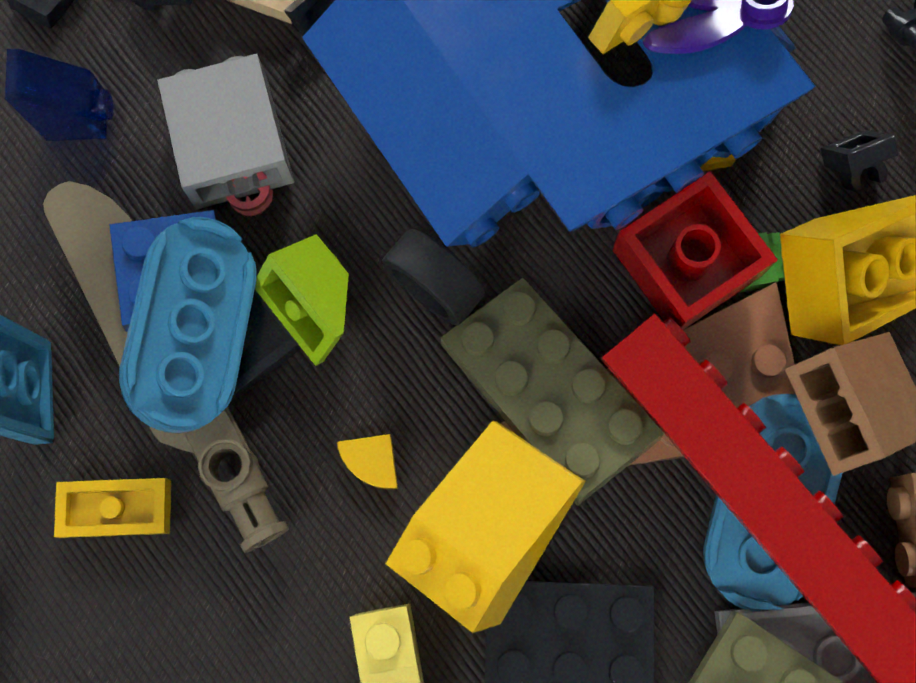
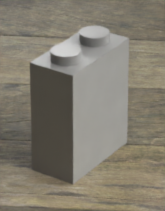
[158,53,294,210]

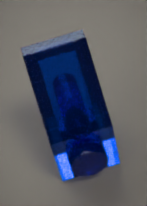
[5,48,114,141]

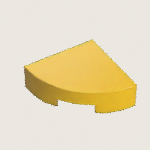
[337,434,398,489]

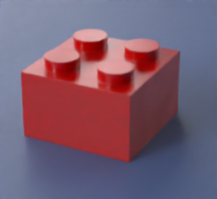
[612,171,778,330]

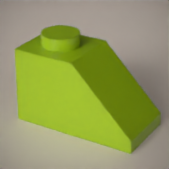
[255,234,349,366]

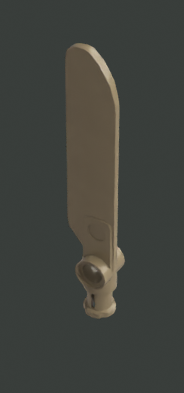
[43,181,289,553]

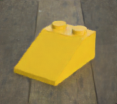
[780,195,916,345]
[385,421,586,633]

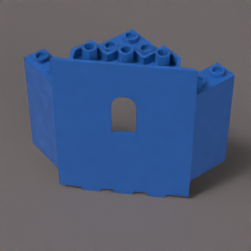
[302,0,816,247]

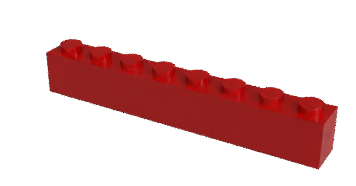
[601,313,916,683]

